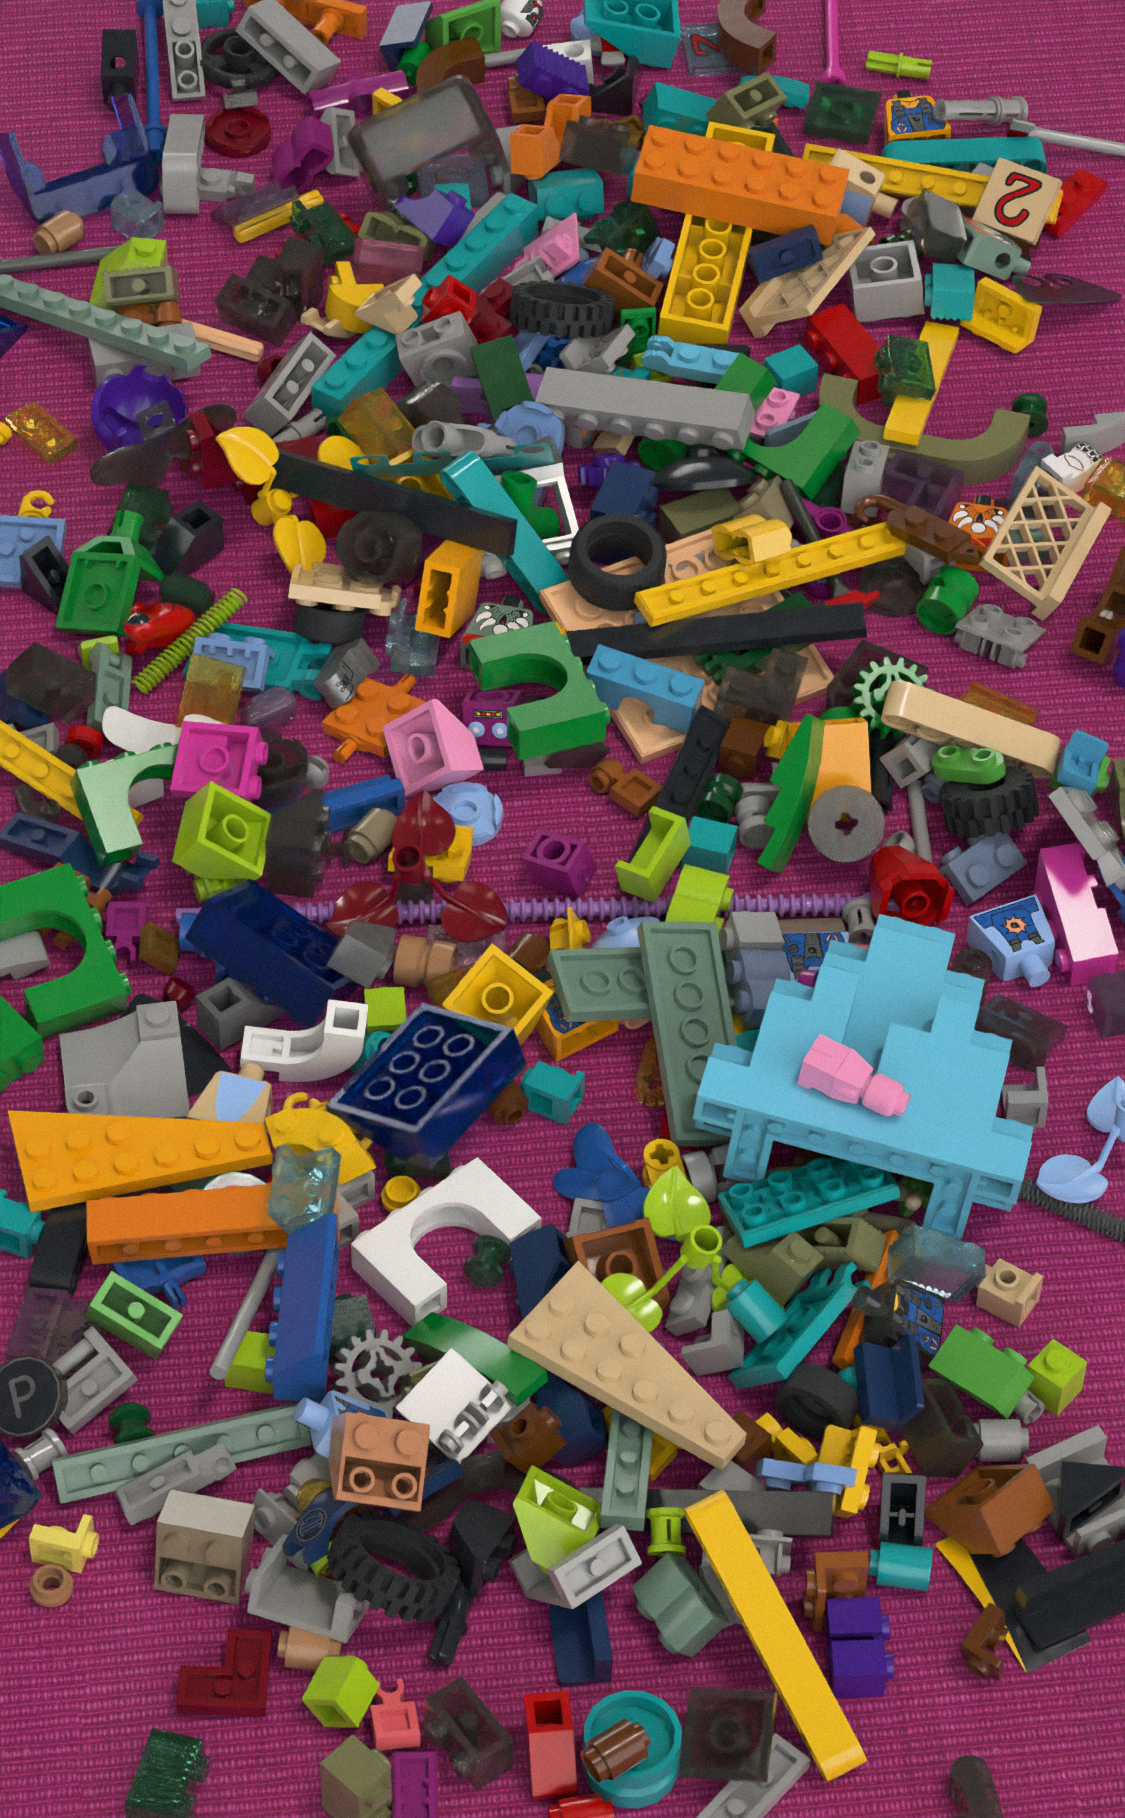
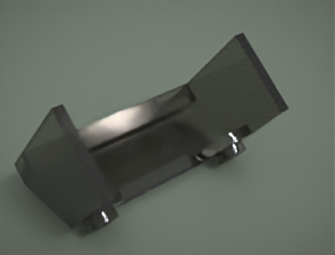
[348,75,511,212]

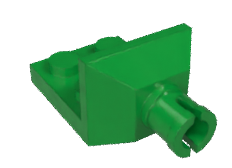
[55,510,164,637]

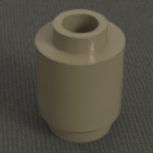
[345,808,397,864]

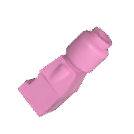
[797,1034,911,1117]

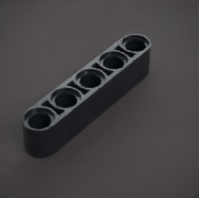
[29,1199,98,1298]

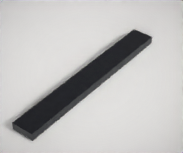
[263,448,518,558]
[566,602,867,666]

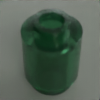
[158,571,216,618]

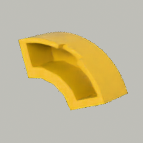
[264,1108,377,1186]

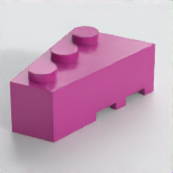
[1029,842,1118,986]

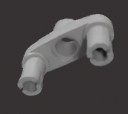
[412,420,516,459]

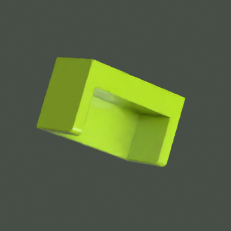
[615,806,691,903]

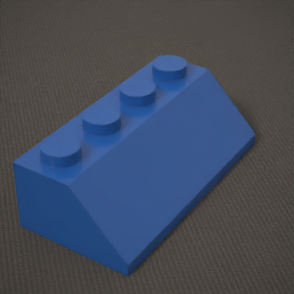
[265,1213,339,1402]

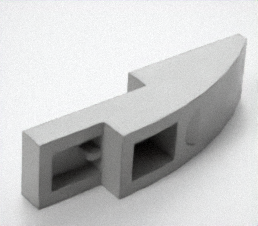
[162,0,206,101]

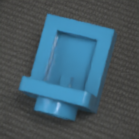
[1056,730,1109,796]

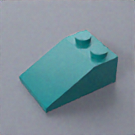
[583,0,681,69]

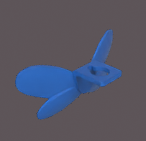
[553,1122,677,1241]

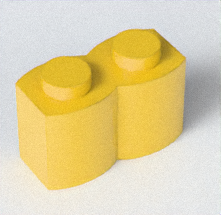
[711,514,792,565]

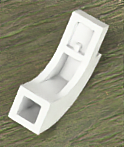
[240,999,368,1082]

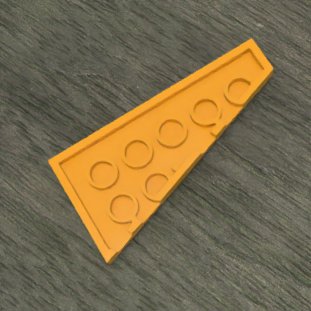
[8,1110,273,1213]

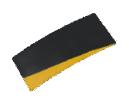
[935,1536,1091,1673]

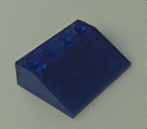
[184,879,361,1028]
[325,1003,527,1169]

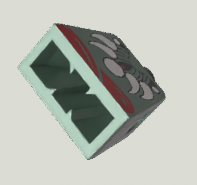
[946,214,1031,280]
[460,595,533,669]

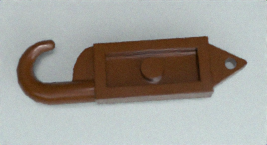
[855,494,979,564]

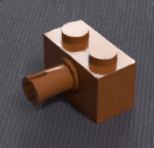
[580,247,664,317]

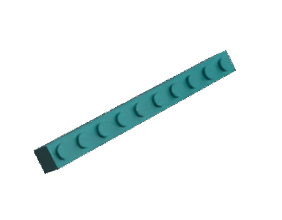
[311,192,538,420]

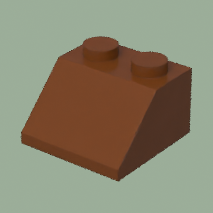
[924,1464,1056,1557]

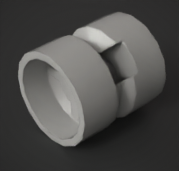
[681,1144,745,1204]

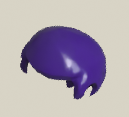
[91,364,189,464]

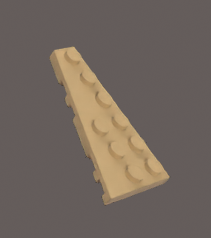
[507,1261,747,1471]

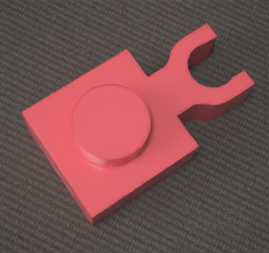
[370,1678,421,1751]

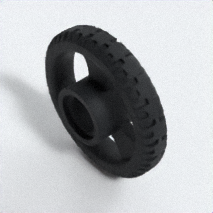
[199,28,279,90]

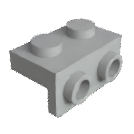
[559,323,635,375]

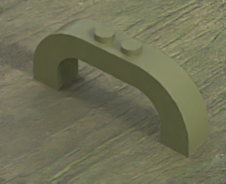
[818,373,1031,486]

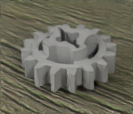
[330,1329,422,1419]

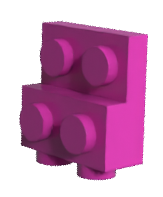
[170,721,268,803]

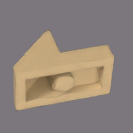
[355,273,422,335]

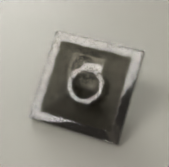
[679,1686,777,1783]

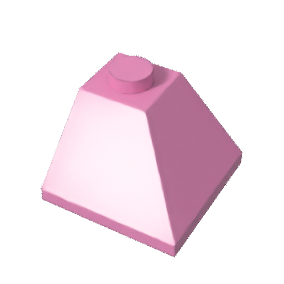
[382,699,484,797]

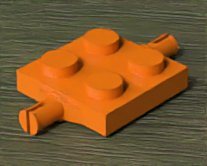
[322,673,426,764]

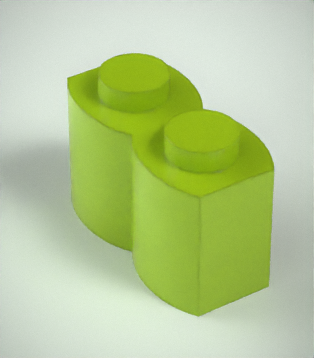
[665,864,734,937]

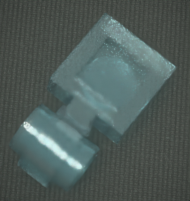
[1010,441,1055,503]

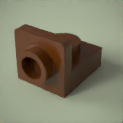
[961,1602,1008,1681]

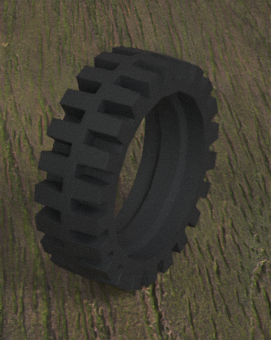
[509,280,615,339]
[327,1510,460,1622]

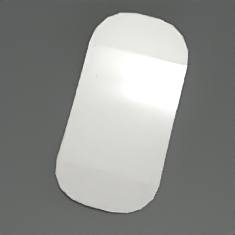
[102,706,182,751]

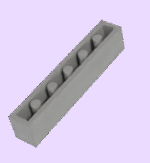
[535,367,755,450]

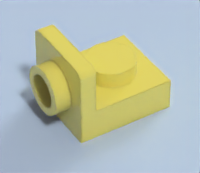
[29,1514,99,1573]

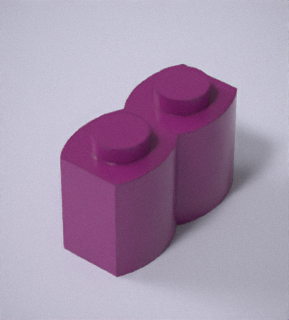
[271,116,334,196]

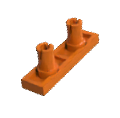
[244,0,367,46]

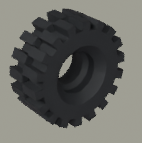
[939,766,1040,838]

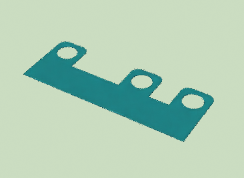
[350,443,554,478]

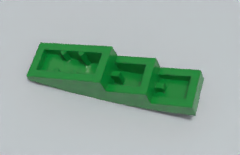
[757,713,825,873]
[402,1312,548,1407]

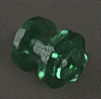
[463,1235,511,1288]

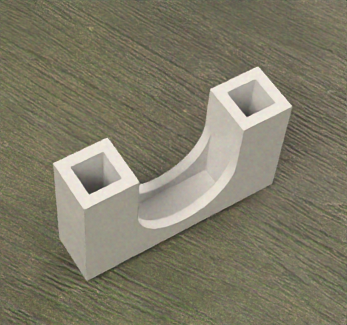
[351,1157,542,1327]

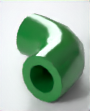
[500,470,560,540]

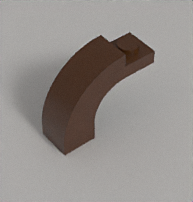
[717,0,777,76]
[416,37,485,136]
[1069,547,1125,665]

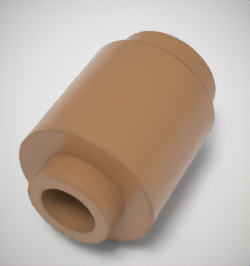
[32,210,84,255]
[277,1626,342,1672]

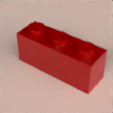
[804,303,896,406]

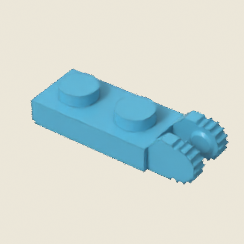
[641,335,745,384]

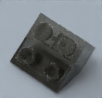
[265,789,331,898]

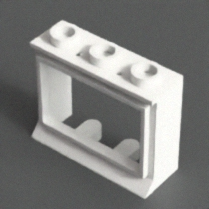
[454,462,579,579]

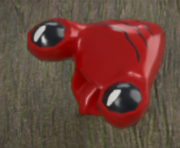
[123,600,197,656]

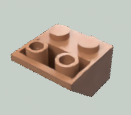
[328,1412,430,1512]

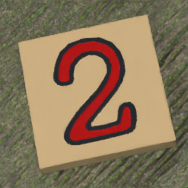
[972,157,1063,245]

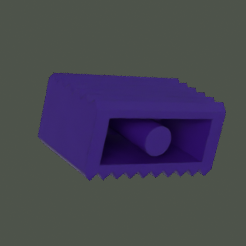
[516,41,590,101]

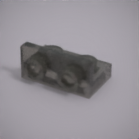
[974,994,1068,1073]

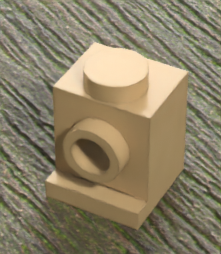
[974,1258,1043,1328]

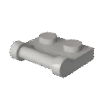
[50,1326,138,1435]

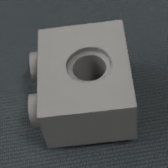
[395,311,479,396]

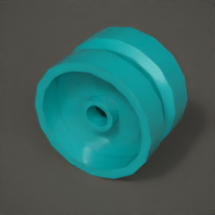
[582,1690,682,1809]

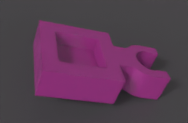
[105,901,149,968]

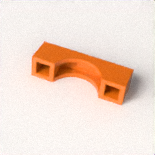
[510,93,592,180]

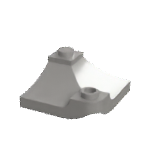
[59,1001,190,1119]

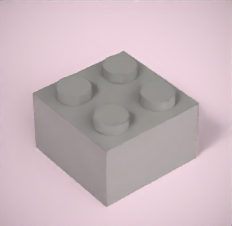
[847,240,924,322]

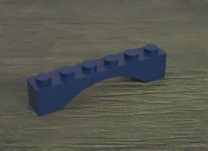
[509,1223,609,1468]

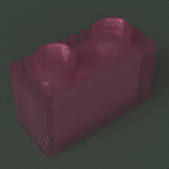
[352,238,424,287]

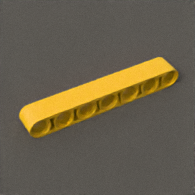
[683,1489,867,1783]

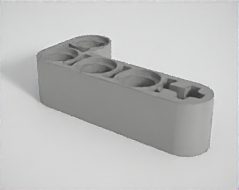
[162,114,205,215]

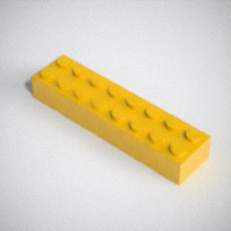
[657,121,775,345]

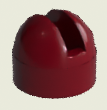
[257,355,283,383]
[162,976,197,1010]

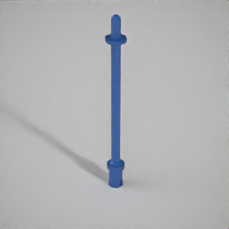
[136,0,167,165]

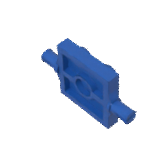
[109,1195,206,1310]

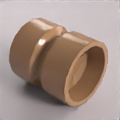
[394,934,459,993]

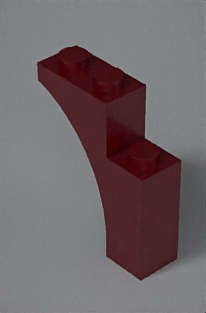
[186,411,320,505]

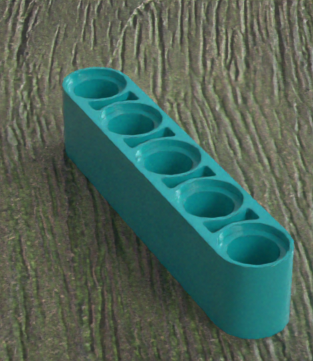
[881,136,1048,174]
[439,450,570,615]

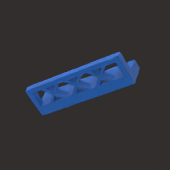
[265,774,405,854]

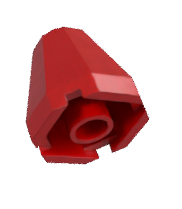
[869,846,955,926]

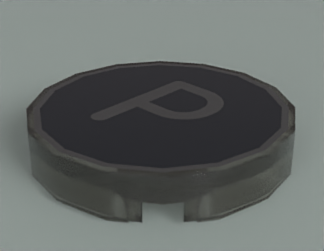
[0,1355,68,1441]

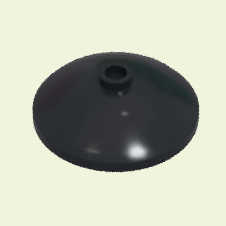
[655,448,756,491]

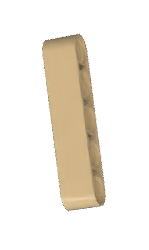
[881,681,1061,780]

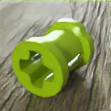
[646,1507,686,1557]

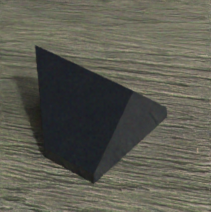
[588,55,642,116]

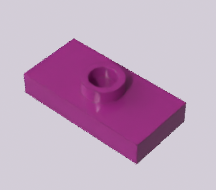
[392,1751,438,1818]

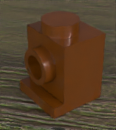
[489,1402,567,1475]

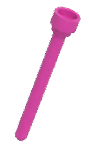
[820,0,847,96]

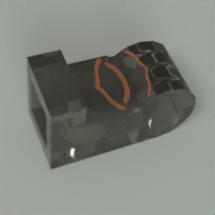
[948,1755,1004,1818]

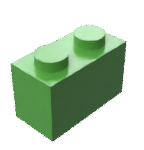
[85,1271,183,1360]
[928,1324,1035,1419]

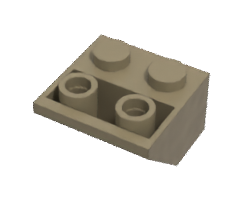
[154,1489,255,1605]

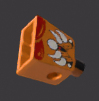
[948,495,1009,573]

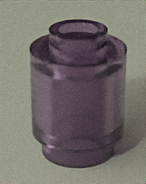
[240,686,298,734]

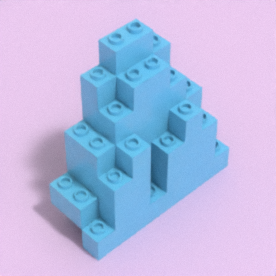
[692,914,1034,1240]

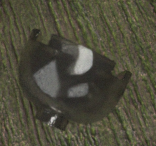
[252,732,310,809]

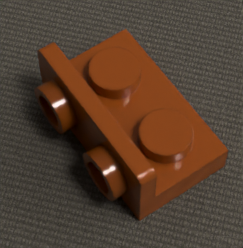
[802,1551,869,1632]

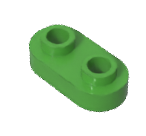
[931,745,1006,784]

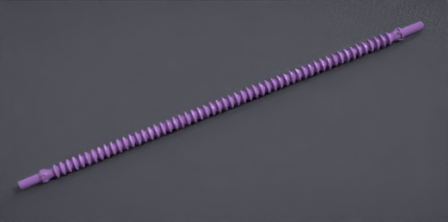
[176,892,901,927]

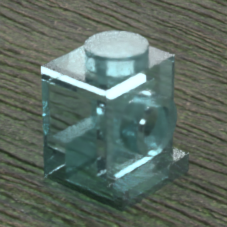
[110,190,164,239]

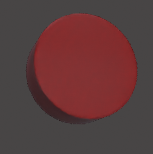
[64,725,104,759]

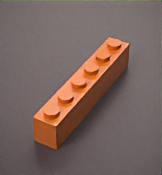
[86,1178,341,1265]

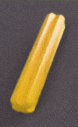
[233,190,324,243]

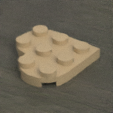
[288,562,401,616]

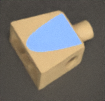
[830,148,898,227]
[187,1062,273,1135]

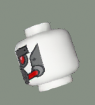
[501,0,544,38]

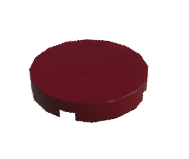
[205,106,271,158]

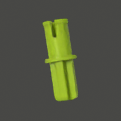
[866,51,932,81]

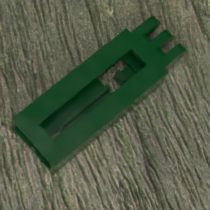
[470,334,534,425]
[693,592,814,686]

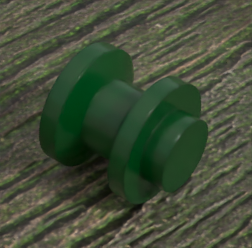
[1012,393,1048,438]
[108,1402,155,1444]

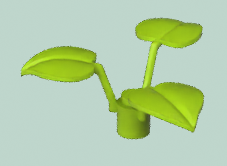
[601,1166,785,1333]

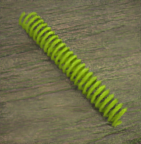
[130,588,248,695]

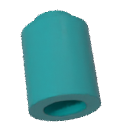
[724,1278,789,1344]
[868,1542,933,1592]

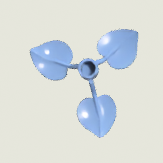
[1036,1076,1125,1203]

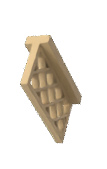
[739,226,876,338]
[979,465,1112,621]

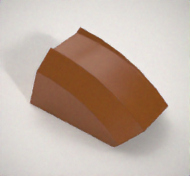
[563,1217,670,1310]

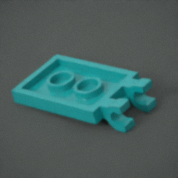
[183,620,333,701]
[728,1261,872,1389]

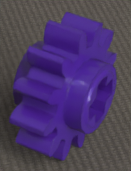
[577,453,641,492]

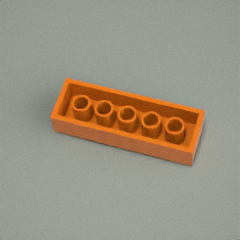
[631,125,850,246]

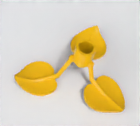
[215,427,370,575]

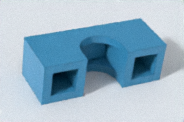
[586,644,705,734]

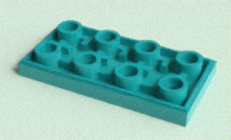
[717,1157,900,1248]

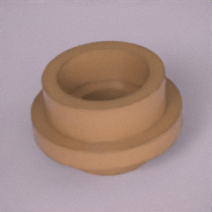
[29,1564,74,1607]

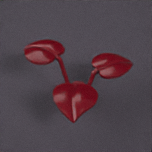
[327,790,508,943]

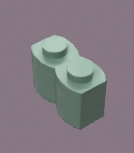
[632,1552,729,1657]

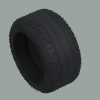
[568,514,667,611]

